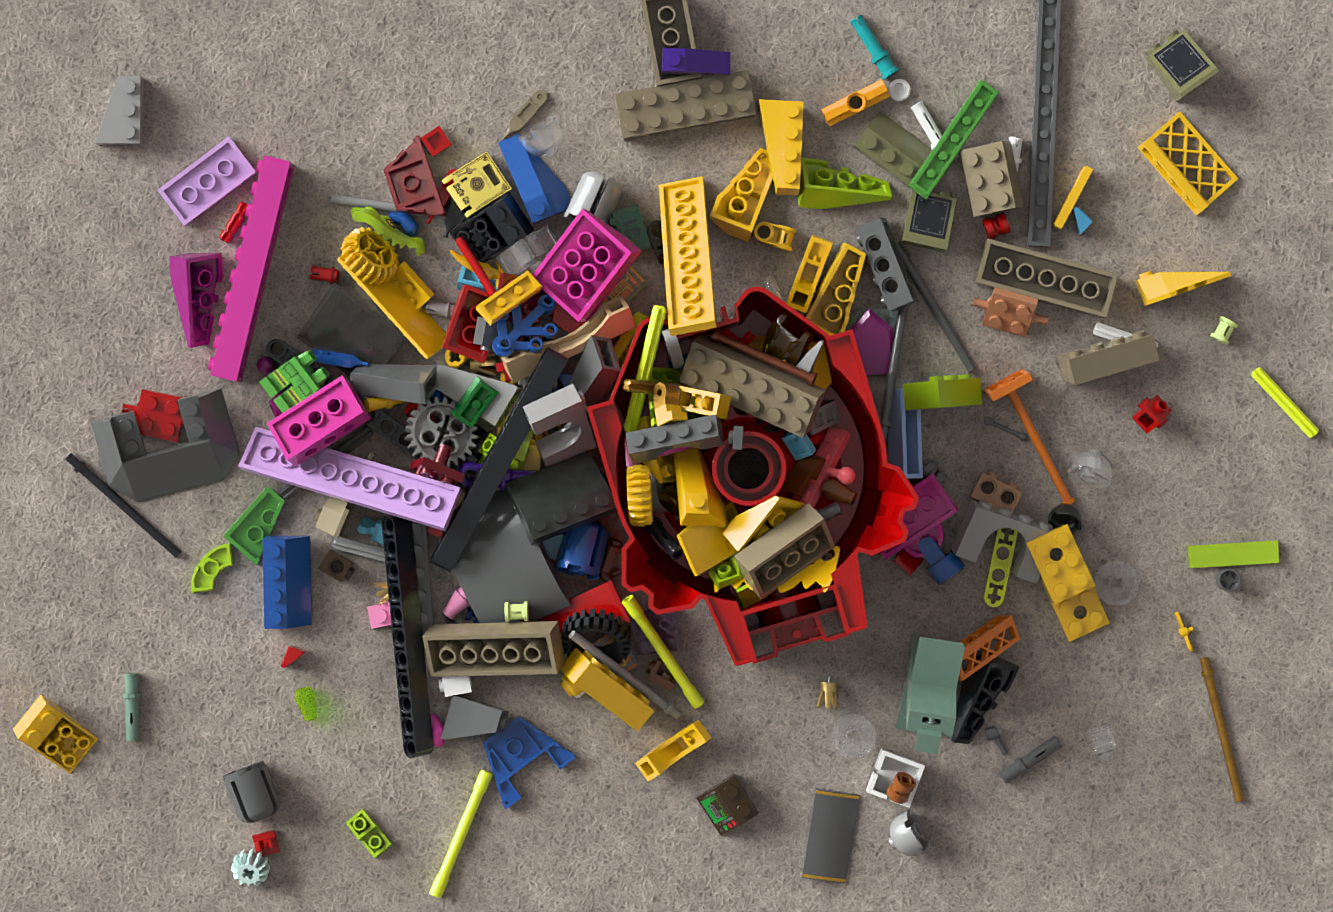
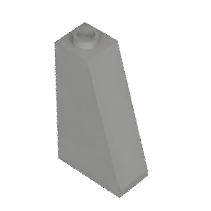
[436,364,523,426]

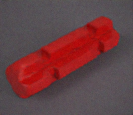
[219,202,248,243]

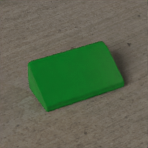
[451,376,498,428]

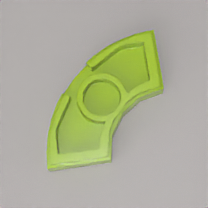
[191,543,234,593]

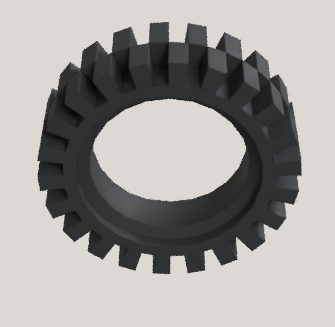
[561,609,632,664]

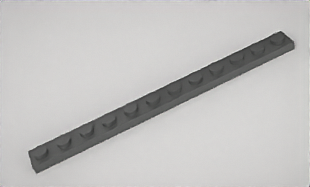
[1027,0,1061,247]

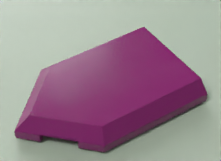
[850,308,894,375]

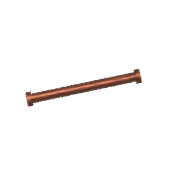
[711,329,817,386]

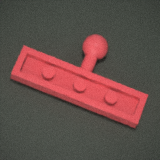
[791,427,856,508]

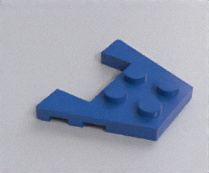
[483,716,576,809]

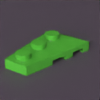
[223,485,285,565]

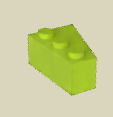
[903,374,982,411]

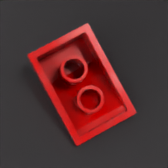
[442,284,490,364]

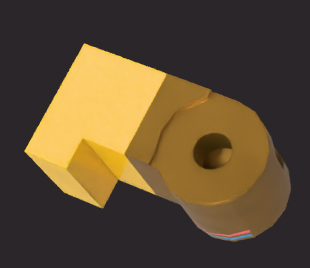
[653,382,688,426]

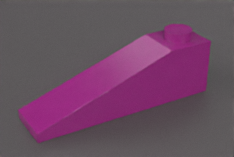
[169,252,223,348]

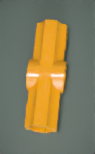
[821,79,890,127]

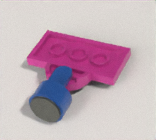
[880,473,965,585]

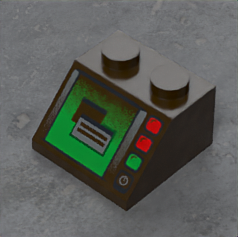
[696,774,759,836]

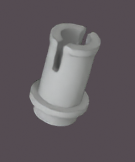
[426,300,455,319]

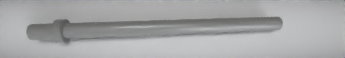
[331,195,475,224]
[569,630,681,719]

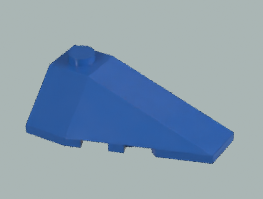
[498,134,571,225]

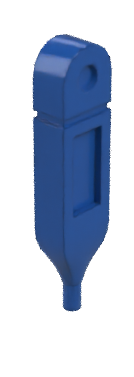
[312,349,369,368]

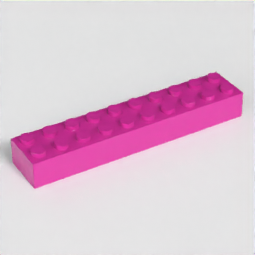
[208,155,295,382]

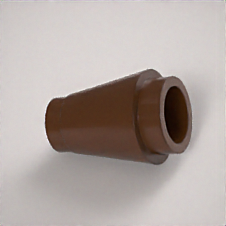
[821,478,857,505]

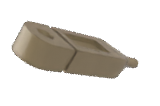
[503,90,547,139]

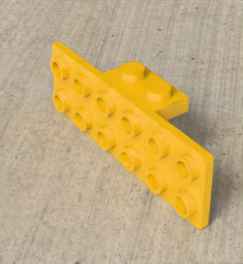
[337,256,446,359]

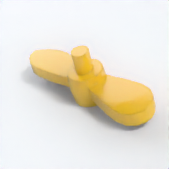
[1174,612,1194,652]

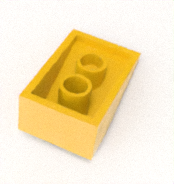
[722,496,805,552]

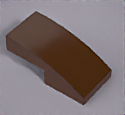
[781,455,826,498]

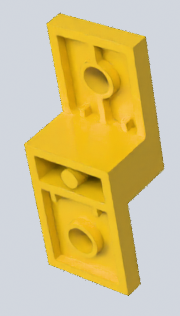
[1026,524,1110,642]

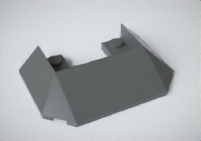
[90,388,239,502]

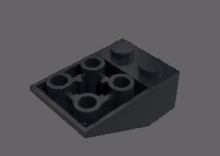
[449,192,534,263]

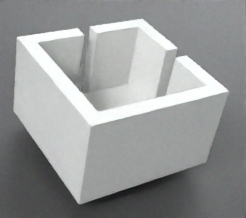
[866,748,925,808]

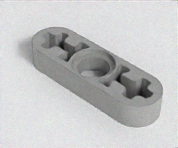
[662,328,685,369]

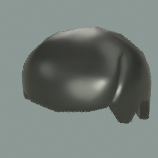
[1048,504,1082,535]

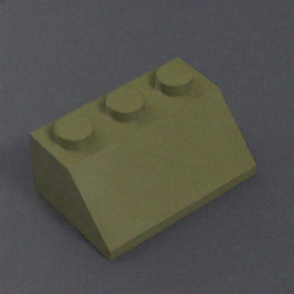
[853,111,932,187]

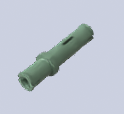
[123,673,141,741]

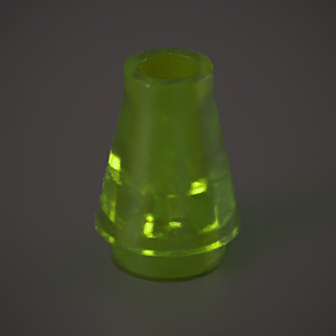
[293,686,317,721]

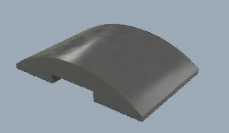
[443,487,571,623]

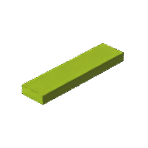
[1188,540,1279,568]

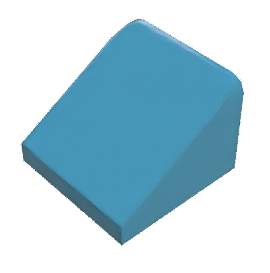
[1072,207,1092,235]

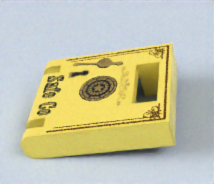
[442,152,512,218]

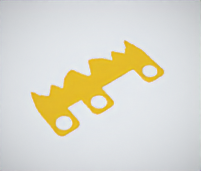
[714,546,840,593]

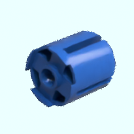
[555,521,610,580]

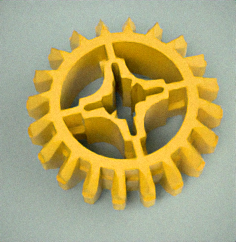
[340,227,399,285]
[626,464,653,527]

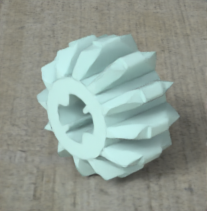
[231,848,270,888]

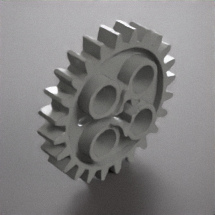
[404,397,478,468]

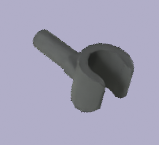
[985,726,1008,755]

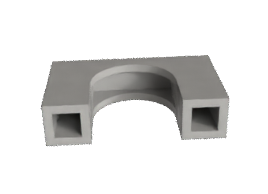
[523,384,596,467]
[951,500,1053,583]

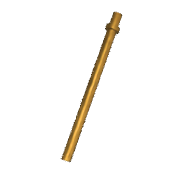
[1199,656,1244,802]

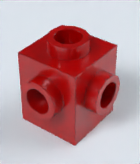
[1132,394,1172,434]

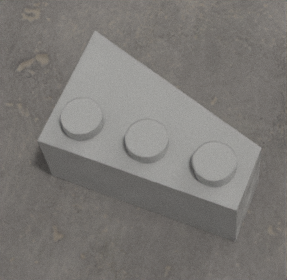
[95,76,144,146]

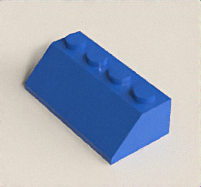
[262,535,312,629]

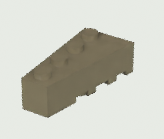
[1056,330,1160,385]

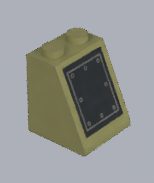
[1145,30,1219,101]
[900,190,957,252]

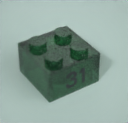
[609,204,652,253]

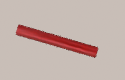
[455,236,497,296]

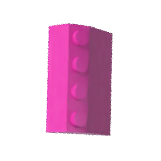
[533,208,642,322]

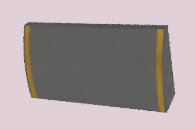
[801,788,860,883]

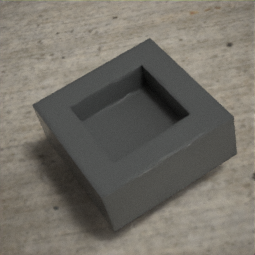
[728,426,743,450]

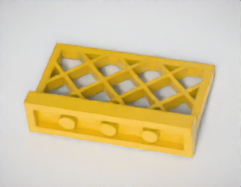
[1138,111,1238,215]

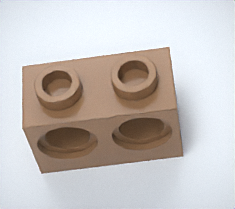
[969,471,1023,514]

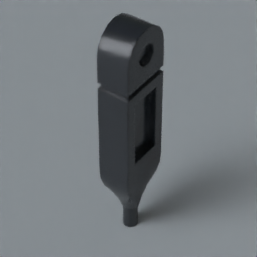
[444,198,464,238]

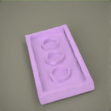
[158,136,256,226]

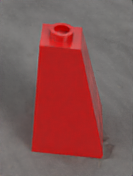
[537,579,631,632]

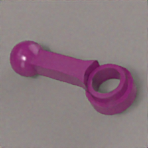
[257,357,283,418]

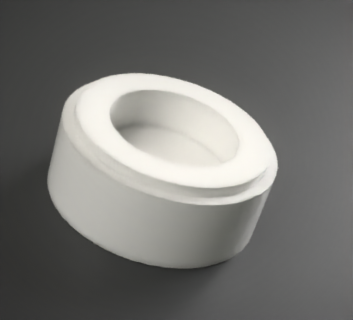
[888,79,911,102]

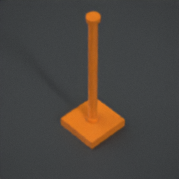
[983,369,1075,505]

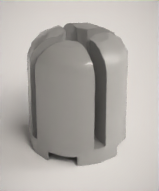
[563,171,622,225]

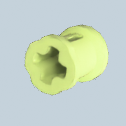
[1210,316,1238,345]
[504,601,529,622]

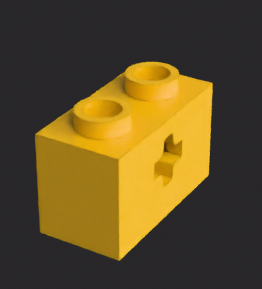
[679,386,731,419]

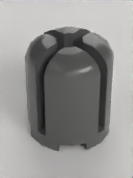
[223,760,280,824]

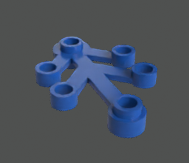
[492,295,557,357]

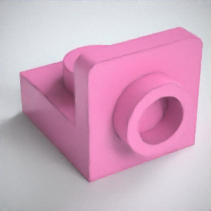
[367,602,391,629]

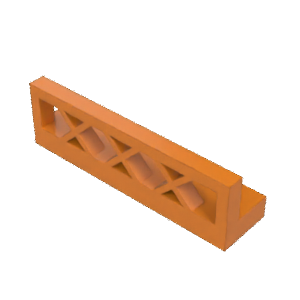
[958,615,1021,681]

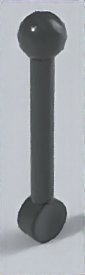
[984,417,1028,441]

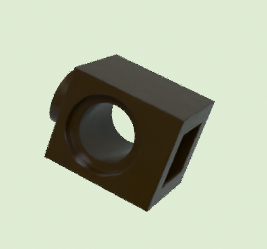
[318,549,355,582]

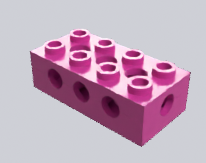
[266,375,372,466]

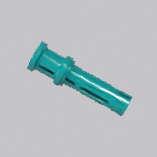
[850,15,900,81]

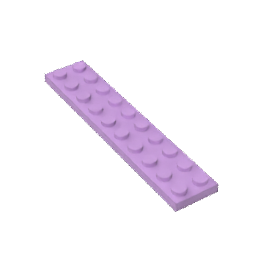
[238,427,462,531]

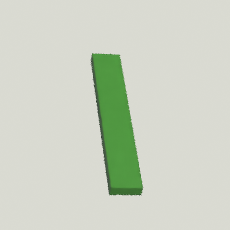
[908,79,999,199]

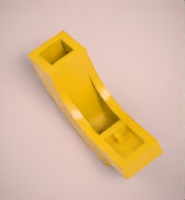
[786,234,833,313]
[635,719,712,781]

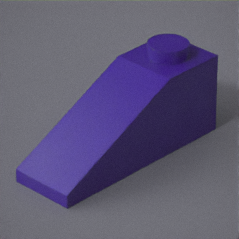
[662,48,730,75]

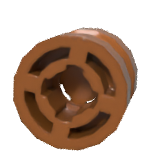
[886,772,916,804]

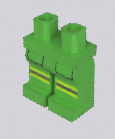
[259,350,330,413]

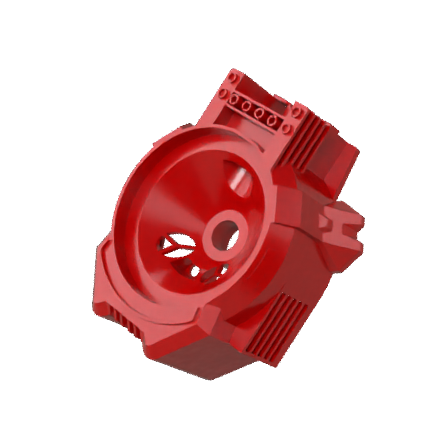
[587,286,919,666]

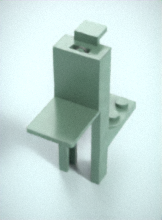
[896,634,965,754]

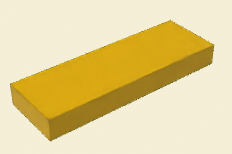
[1052,166,1093,230]
[476,270,543,326]

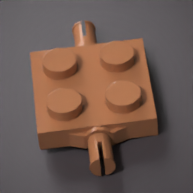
[972,287,1048,337]

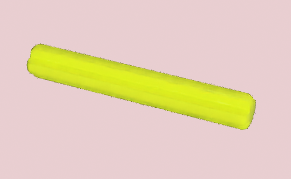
[1251,367,1319,438]

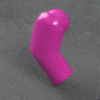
[431,713,445,748]

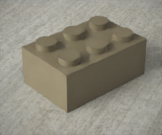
[960,141,1024,217]

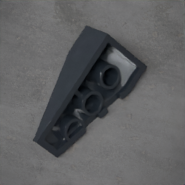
[951,651,1019,744]

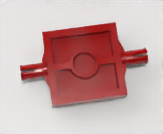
[122,389,184,442]

